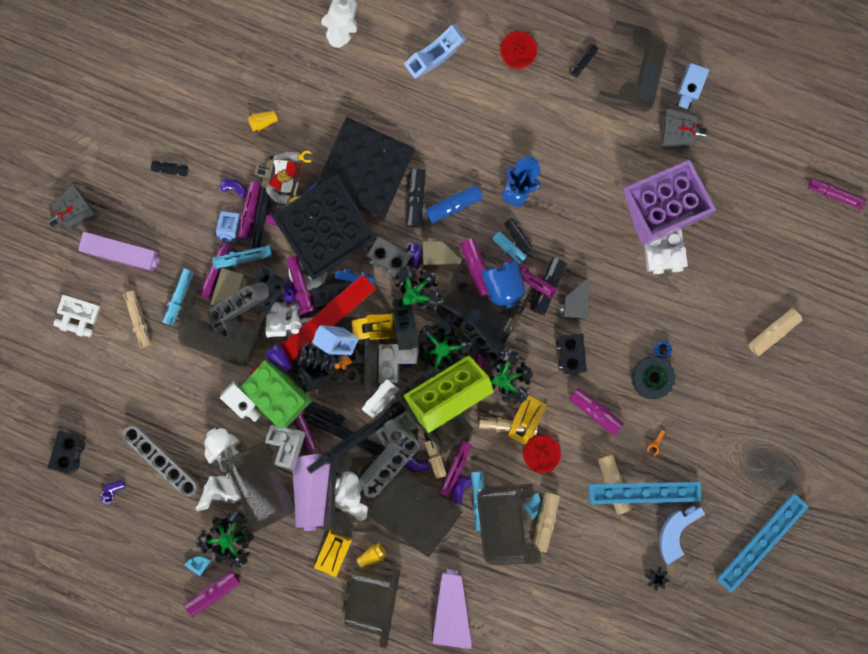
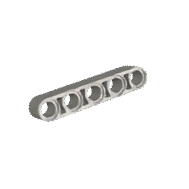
[123,426,199,496]

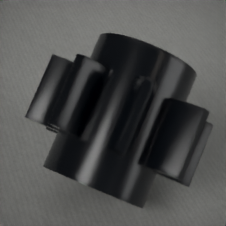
[645,566,670,591]

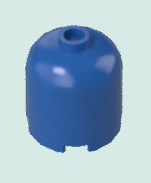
[481,260,525,308]

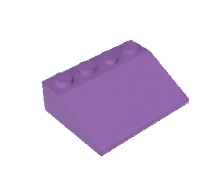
[623,160,716,246]

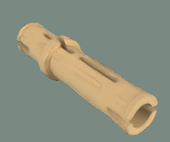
[123,291,152,349]
[479,416,537,435]

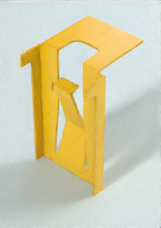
[351,314,397,340]
[507,395,548,445]
[314,529,352,577]

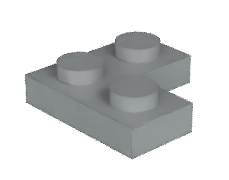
[378,344,418,383]
[265,425,305,470]

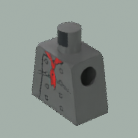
[661,109,707,148]
[48,185,98,230]

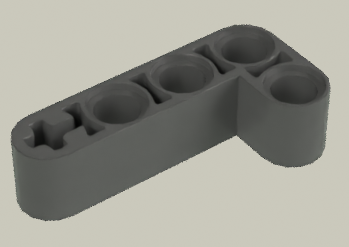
[208,282,269,342]
[360,420,419,497]

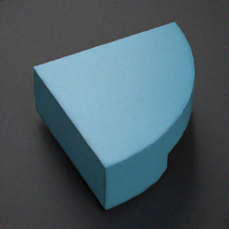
[521,493,541,519]
[184,556,212,576]

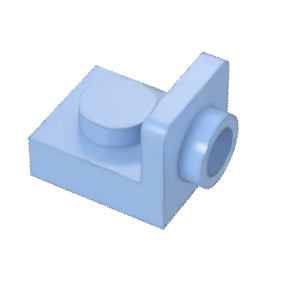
[216,211,240,243]

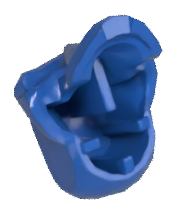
[502,156,541,207]

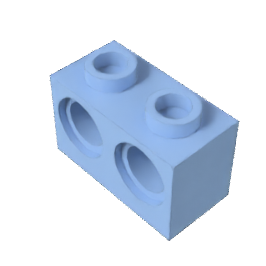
[312,326,359,355]

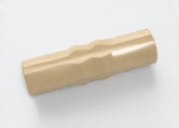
[748,308,803,357]
[597,454,632,515]
[531,492,561,553]

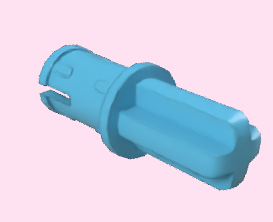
[493,231,527,264]

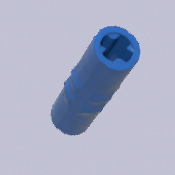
[425,185,483,224]

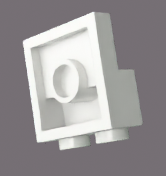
[644,229,688,275]

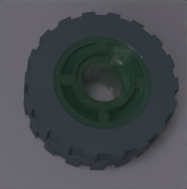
[631,356,676,399]

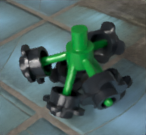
[392,265,443,313]
[418,324,472,378]
[486,349,533,405]
[196,511,254,567]

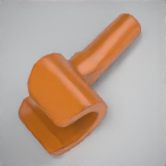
[335,355,352,370]
[647,430,665,456]

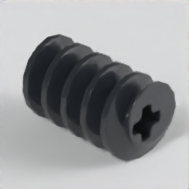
[297,341,340,372]

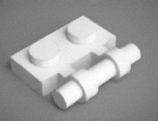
[53,295,100,337]
[266,300,301,337]
[362,380,403,419]

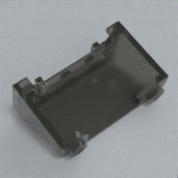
[220,442,295,532]
[477,483,542,565]

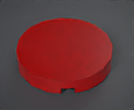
[500,31,537,69]
[523,435,561,473]

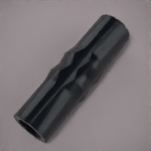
[405,168,426,228]
[530,257,567,316]

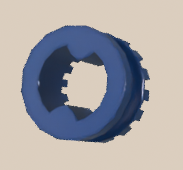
[654,341,672,358]

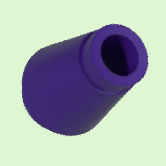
[265,344,293,373]

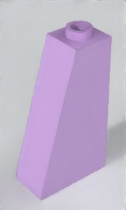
[78,232,159,271]
[293,454,330,531]
[432,569,472,649]

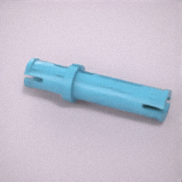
[213,245,272,269]
[162,268,194,326]
[471,472,488,531]

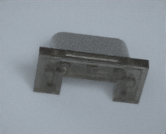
[342,565,401,648]

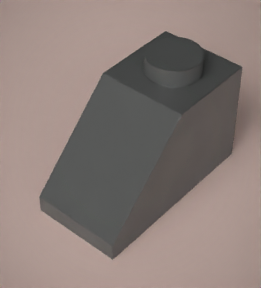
[560,279,590,319]

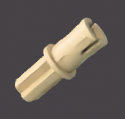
[425,439,446,479]

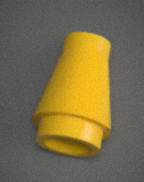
[248,111,278,132]
[357,543,387,569]

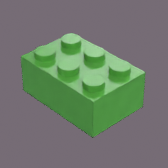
[239,360,312,429]

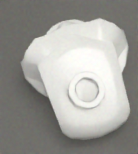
[321,0,358,48]
[204,428,243,473]
[330,471,367,521]
[195,474,245,511]

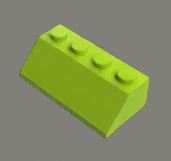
[404,356,494,433]

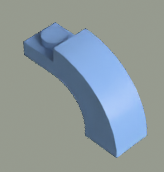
[404,24,466,79]
[659,506,705,565]

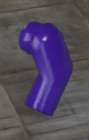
[219,178,248,198]
[283,277,296,302]
[453,476,472,504]

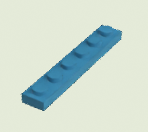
[588,482,701,504]
[716,493,809,593]

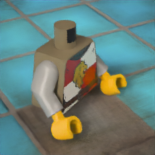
[255,151,312,205]

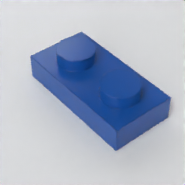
[335,269,375,285]

